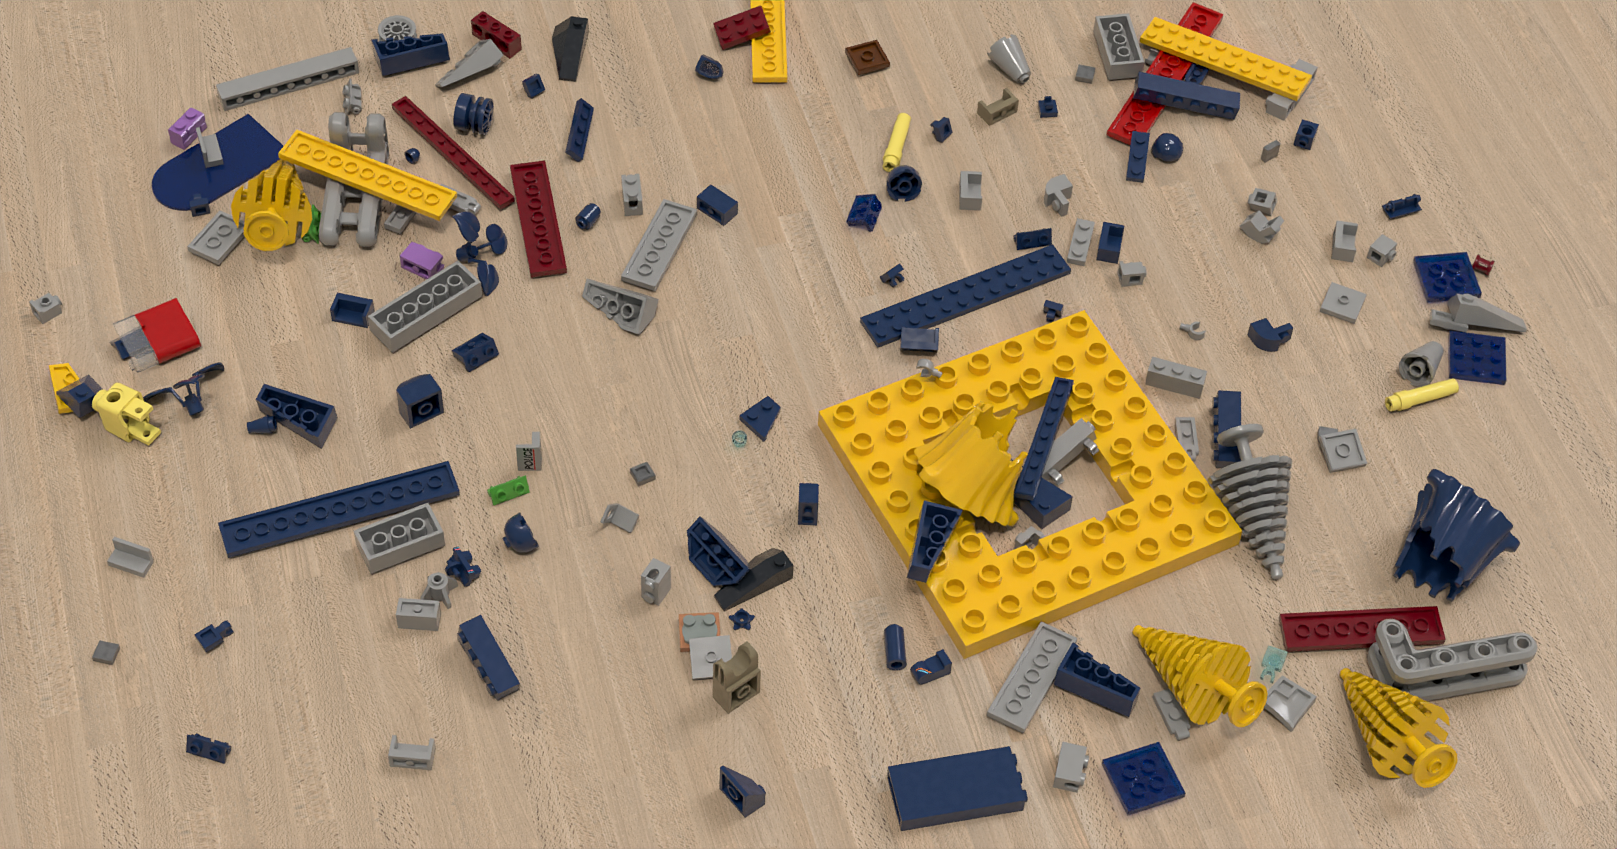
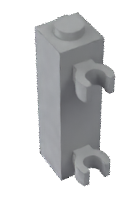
[1042,418,1099,486]

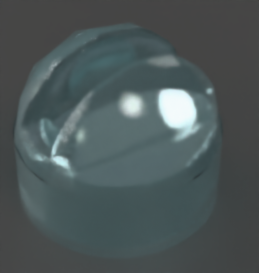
[732,430,747,447]

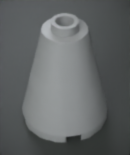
[987,34,1031,83]
[1399,341,1444,387]

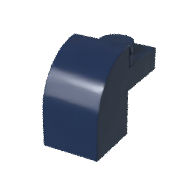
[1247,318,1293,352]

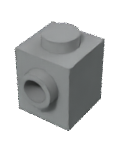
[1367,234,1397,267]

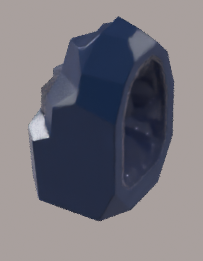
[695,54,724,79]

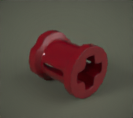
[1471,254,1495,276]

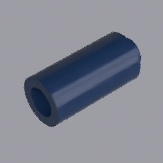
[884,624,907,671]

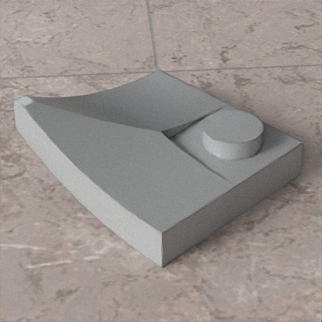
[1264,675,1317,732]

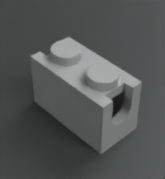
[621,174,643,216]
[641,558,671,606]
[1053,742,1089,793]

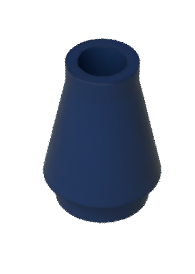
[247,415,277,434]

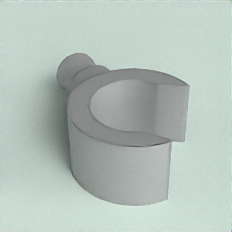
[1145,48,1160,65]
[1180,322,1206,340]
[916,359,942,378]

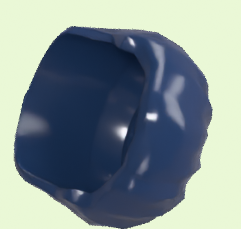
[1152,133,1184,162]

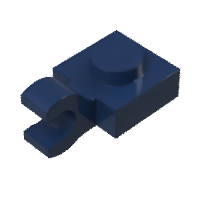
[194,620,234,652]

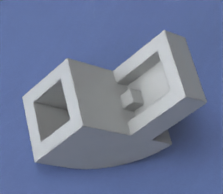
[1044,174,1073,217]
[1240,210,1284,243]

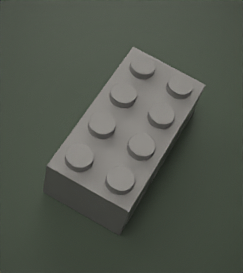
[1093,13,1144,80]
[354,503,445,574]

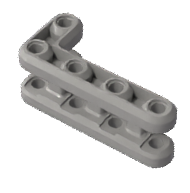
[319,112,389,247]
[1367,619,1538,701]

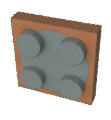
[679,612,720,652]

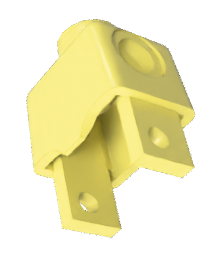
[92,383,161,446]

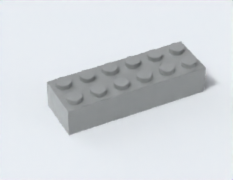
[368,261,482,353]

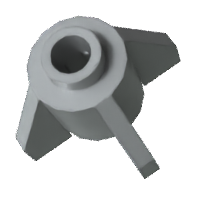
[420,572,458,609]

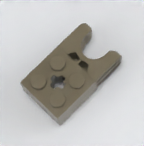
[713,641,761,714]

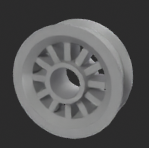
[378,15,417,41]

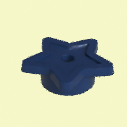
[729,608,755,631]

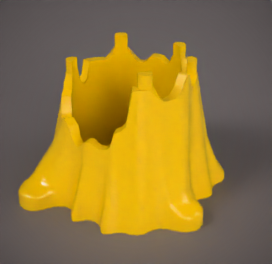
[914,401,1028,526]

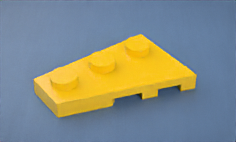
[49,363,80,414]

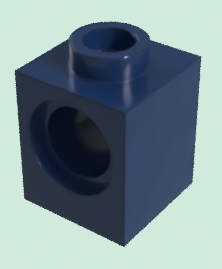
[1294,119,1319,150]

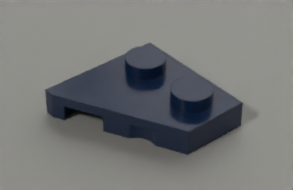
[739,396,781,442]

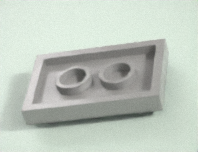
[187,211,244,265]

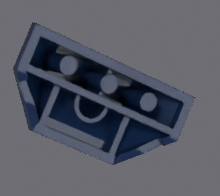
[687,516,750,587]

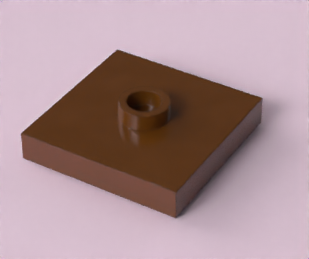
[845,40,890,75]

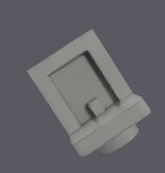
[1014,526,1045,549]

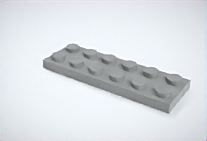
[621,199,697,291]
[987,621,1077,734]

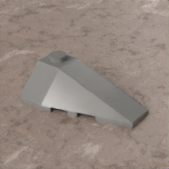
[582,279,659,334]

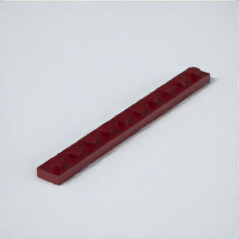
[392,96,515,210]

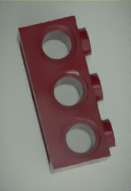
[471,11,522,59]

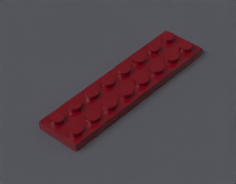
[510,160,567,278]
[1279,606,1446,652]

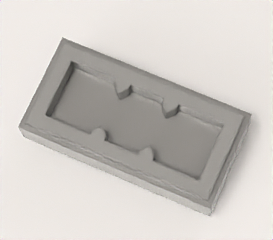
[1430,309,1468,333]

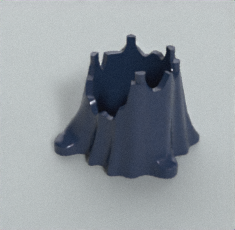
[1394,469,1520,602]

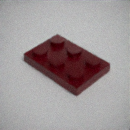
[713,5,771,50]

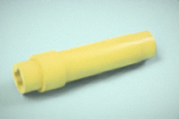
[883,113,911,172]
[1385,378,1459,412]

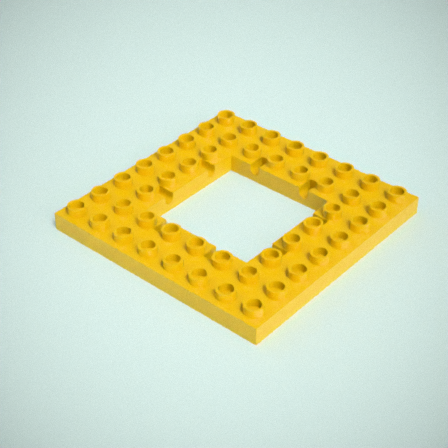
[818,310,1242,659]

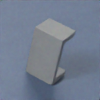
[959,171,982,211]
[1331,221,1358,262]
[396,598,441,631]
[388,735,436,770]

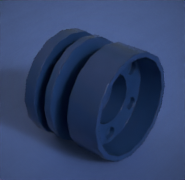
[453,93,494,135]

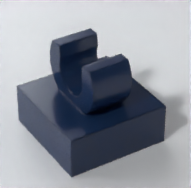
[522,73,545,98]
[1038,96,1058,118]
[930,117,953,142]
[189,193,211,217]
[880,263,904,287]
[1044,300,1064,323]

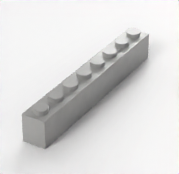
[216,47,359,111]

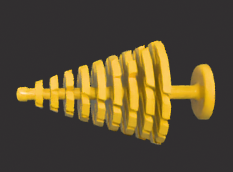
[231,159,312,251]
[1132,625,1268,727]
[1339,668,1457,788]

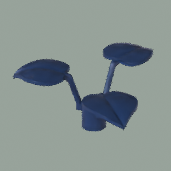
[452,212,508,296]
[143,362,225,416]

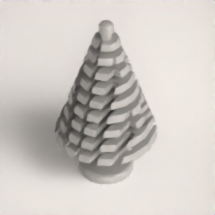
[1208,424,1292,579]

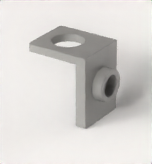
[600,503,639,532]

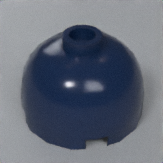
[886,165,922,202]
[503,512,539,553]

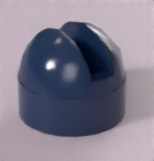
[404,148,420,164]

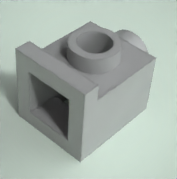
[1248,188,1277,216]
[1117,261,1147,287]
[29,293,62,324]

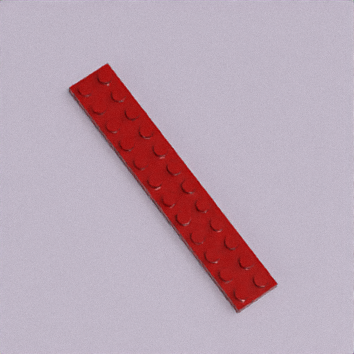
[1106,2,1224,145]

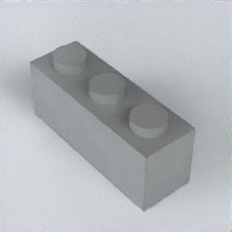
[1145,357,1207,399]

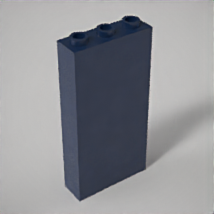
[887,746,1028,831]

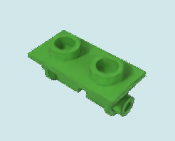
[302,204,321,243]
[487,475,530,506]

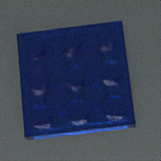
[1413,252,1482,303]
[1448,331,1507,385]
[1102,742,1186,816]

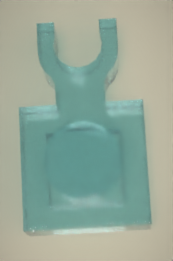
[1260,645,1288,684]

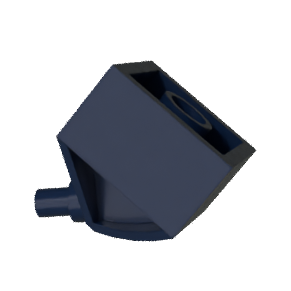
[396,374,444,429]

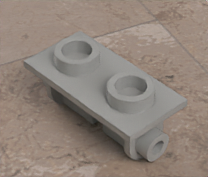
[342,79,362,115]

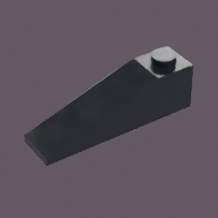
[552,16,589,82]
[714,548,794,612]

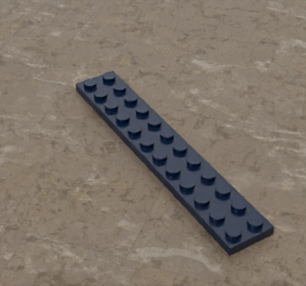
[860,244,1071,348]
[218,461,460,558]

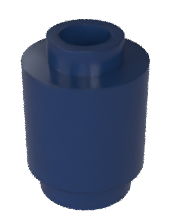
[575,203,601,230]

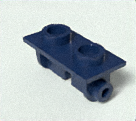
[1382,194,1422,219]
[1013,228,1052,250]
[186,733,232,764]

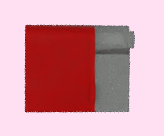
[113,298,201,373]

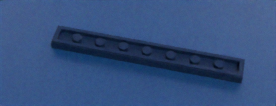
[1014,377,1074,501]

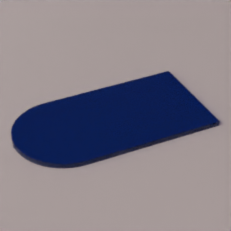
[152,114,283,211]

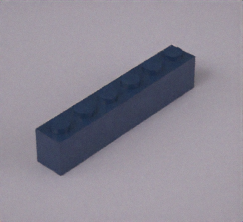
[1133,71,1240,120]

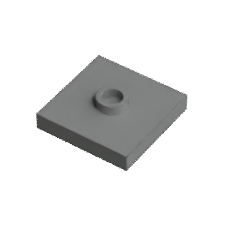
[1320,282,1367,324]
[1319,429,1367,473]
[689,635,732,680]

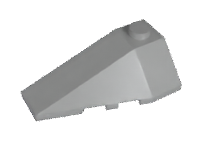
[435,39,503,87]
[1448,294,1527,332]

